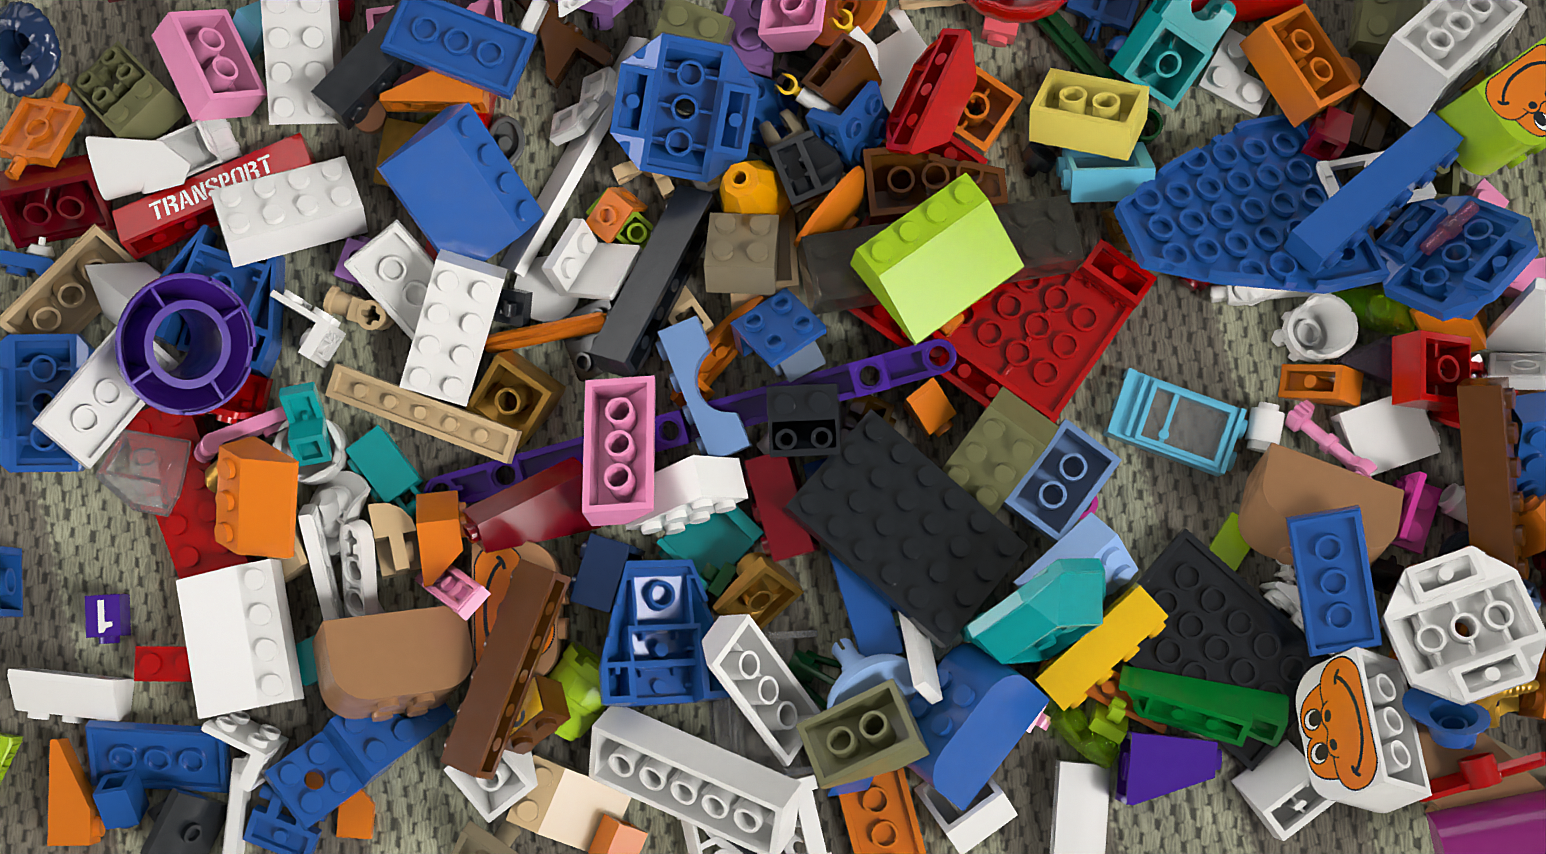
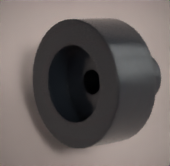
[1022,141,1057,177]

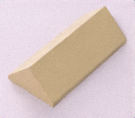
[0,224,138,334]

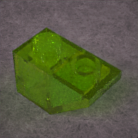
[1337,288,1415,335]

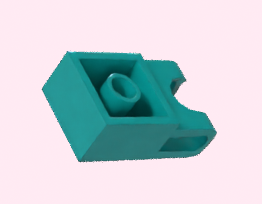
[1109,0,1236,110]

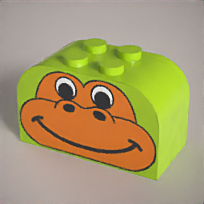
[1435,37,1546,176]

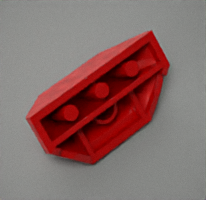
[886,28,977,155]

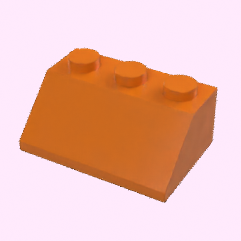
[214,436,299,559]

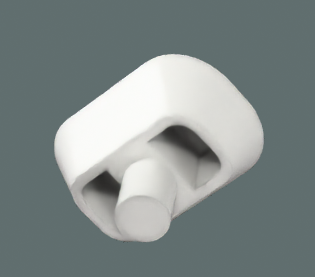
[26,236,55,259]

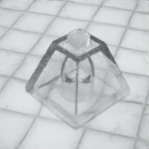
[96,429,191,517]

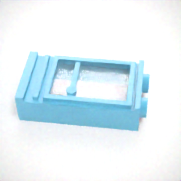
[1102,368,1248,477]

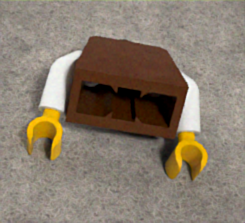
[774,9,882,115]

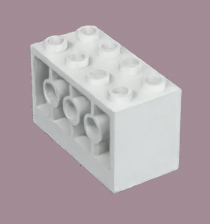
[1362,0,1527,128]

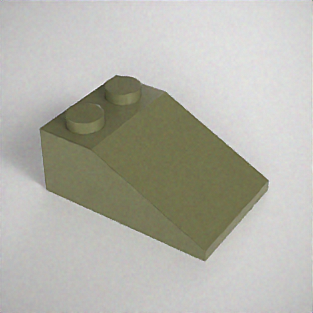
[796,678,930,790]

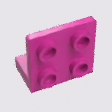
[1390,471,1443,554]

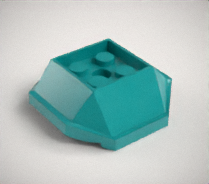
[960,558,1106,664]

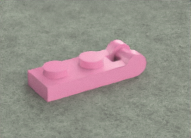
[194,406,287,463]

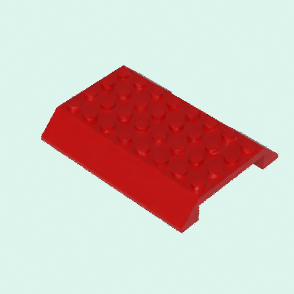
[814,135,1157,424]

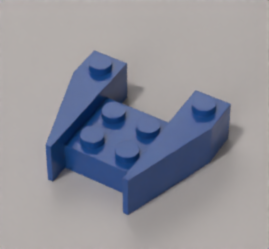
[154,224,286,378]

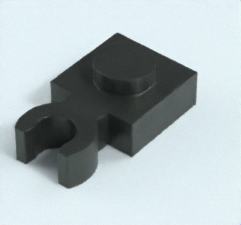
[774,51,817,101]

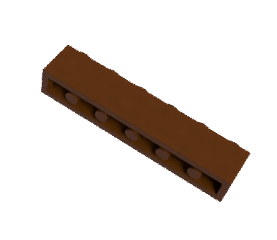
[1457,377,1529,581]
[440,558,571,780]

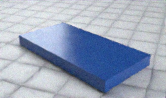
[380,0,537,100]
[1285,505,1382,657]
[85,720,232,793]

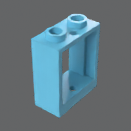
[1056,142,1156,203]

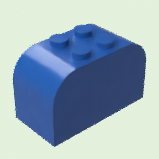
[906,643,1050,811]

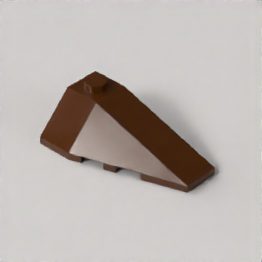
[863,147,1008,226]

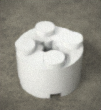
[273,419,350,485]

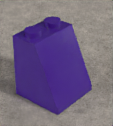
[1115,730,1222,805]

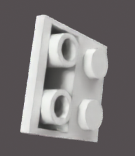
[1231,739,1336,841]

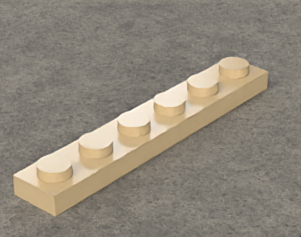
[325,363,522,464]

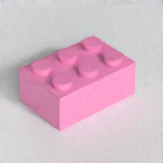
[152,9,267,122]

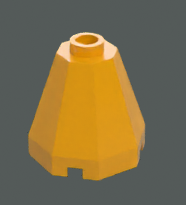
[719,160,791,223]

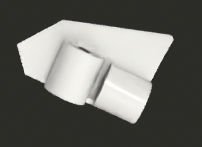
[85,136,192,200]

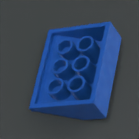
[377,102,544,262]

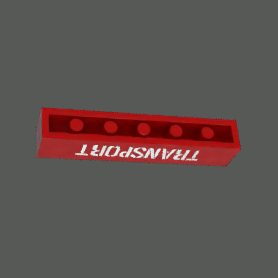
[112,132,316,260]

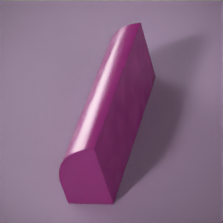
[1426,789,1546,854]

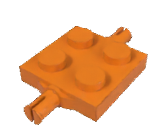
[0,82,86,180]

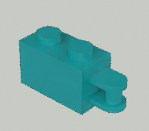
[345,425,425,521]

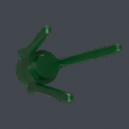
[787,649,842,710]

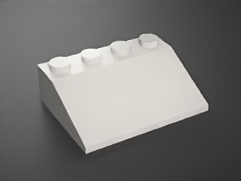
[176,559,304,719]

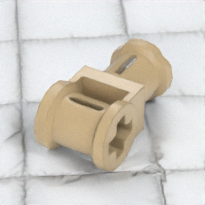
[323,285,395,330]

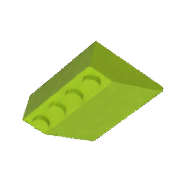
[850,173,1024,346]

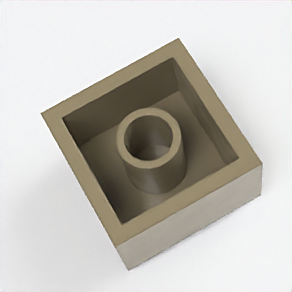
[704,212,780,295]

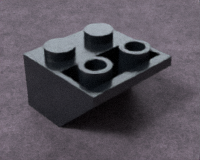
[766,382,841,457]

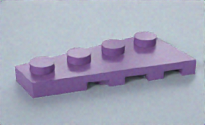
[723,0,774,80]

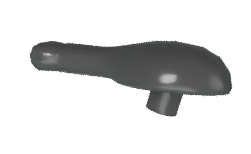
[488,116,525,167]

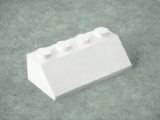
[702,614,821,766]

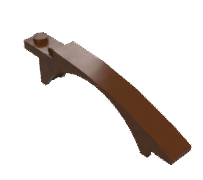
[513,0,614,89]

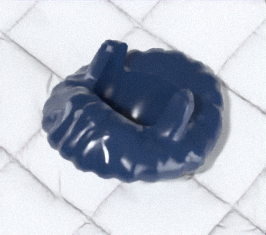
[0,1,62,97]

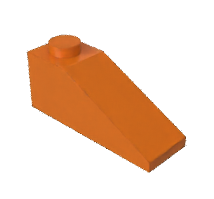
[379,71,490,113]
[47,738,106,846]

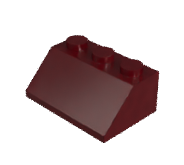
[0,154,116,249]
[742,454,821,562]

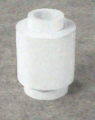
[1245,402,1285,453]

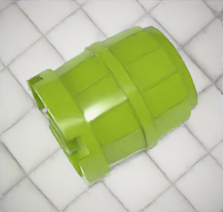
[545,642,606,741]

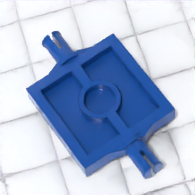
[1065,0,1140,44]

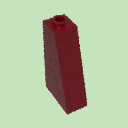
[463,456,603,553]

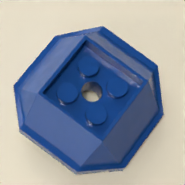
[610,32,759,183]
[1375,195,1539,321]
[0,334,95,473]

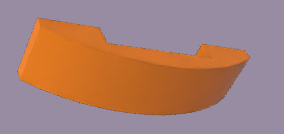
[670,295,766,408]

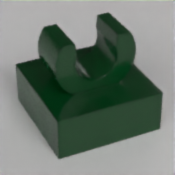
[700,561,739,599]

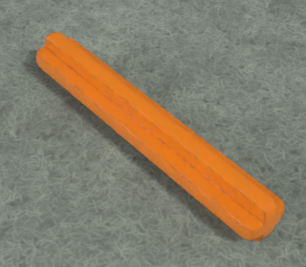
[484,312,607,353]

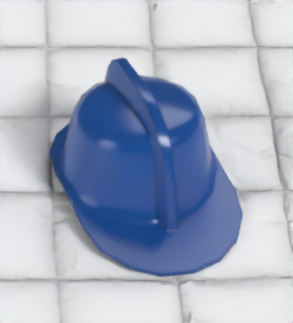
[1402,688,1491,750]

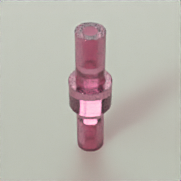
[1419,200,1480,255]

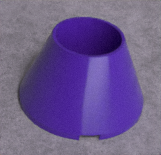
[115,273,256,416]

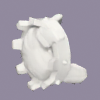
[1271,293,1358,364]

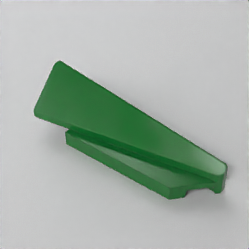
[1118,666,1289,747]

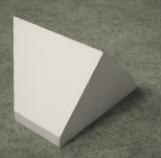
[84,262,161,325]

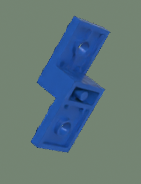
[263,703,455,831]

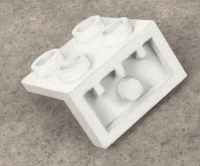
[541,218,643,300]
[270,289,346,368]
[201,711,289,792]

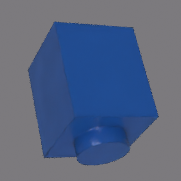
[93,770,150,830]

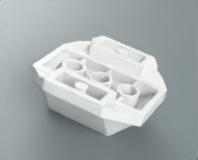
[1381,546,1546,705]

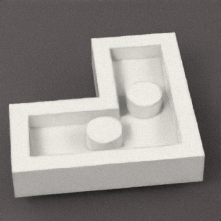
[1197,28,1271,119]

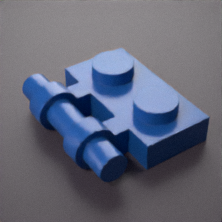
[243,783,328,854]

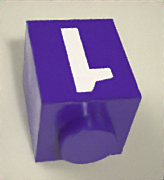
[85,594,131,644]

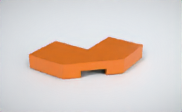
[306,772,376,839]

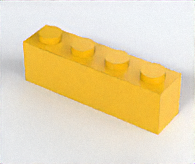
[1033,582,1169,711]

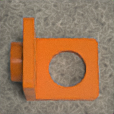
[585,187,648,243]

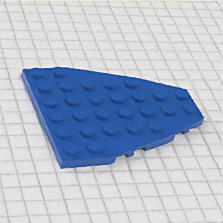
[1113,114,1390,294]

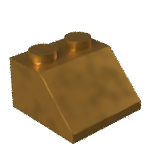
[464,350,567,449]

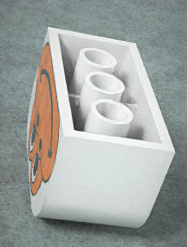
[1296,646,1432,813]

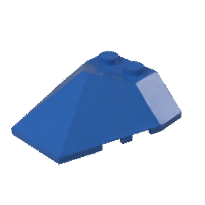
[599,559,732,707]

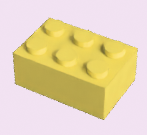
[1029,68,1150,161]

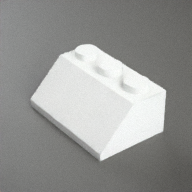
[7,668,135,723]

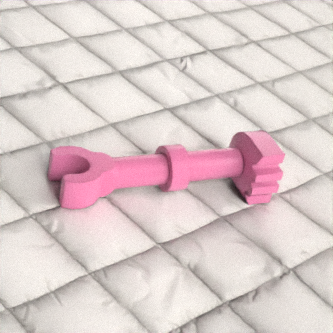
[1285,400,1377,479]

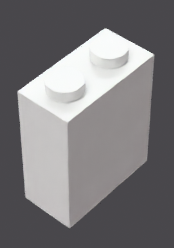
[1330,396,1441,476]

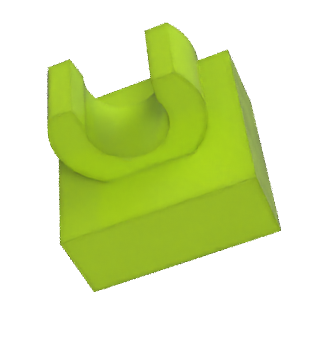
[1089,696,1129,744]

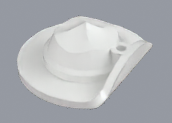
[309,471,371,556]

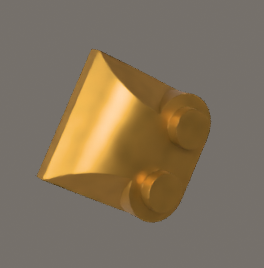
[713,552,804,630]

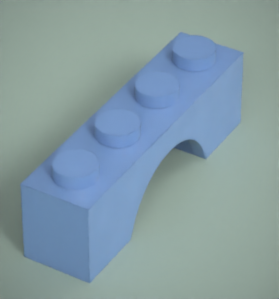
[656,316,752,457]

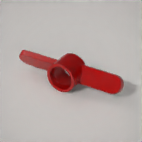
[1419,751,1546,802]

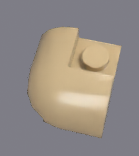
[368,503,422,580]

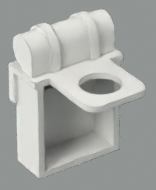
[156,119,243,180]

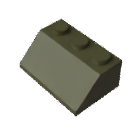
[1347,0,1423,57]

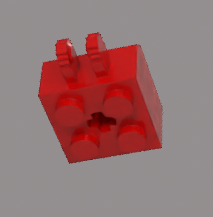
[1392,330,1484,413]

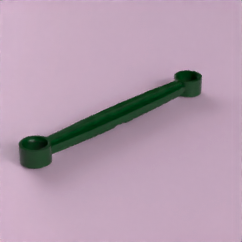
[1034,11,1163,145]

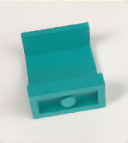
[656,505,764,592]

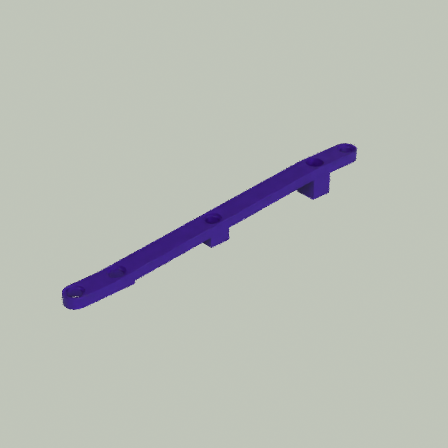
[424,339,957,504]

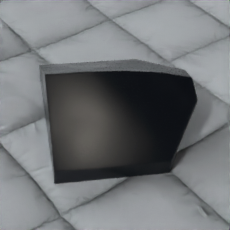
[768,130,844,208]

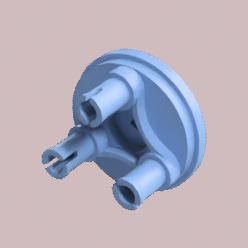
[827,638,918,709]

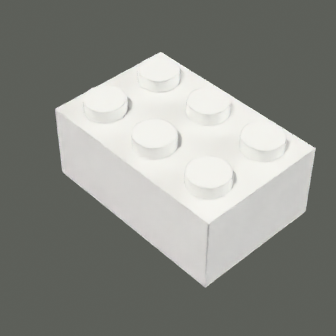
[625,455,748,535]

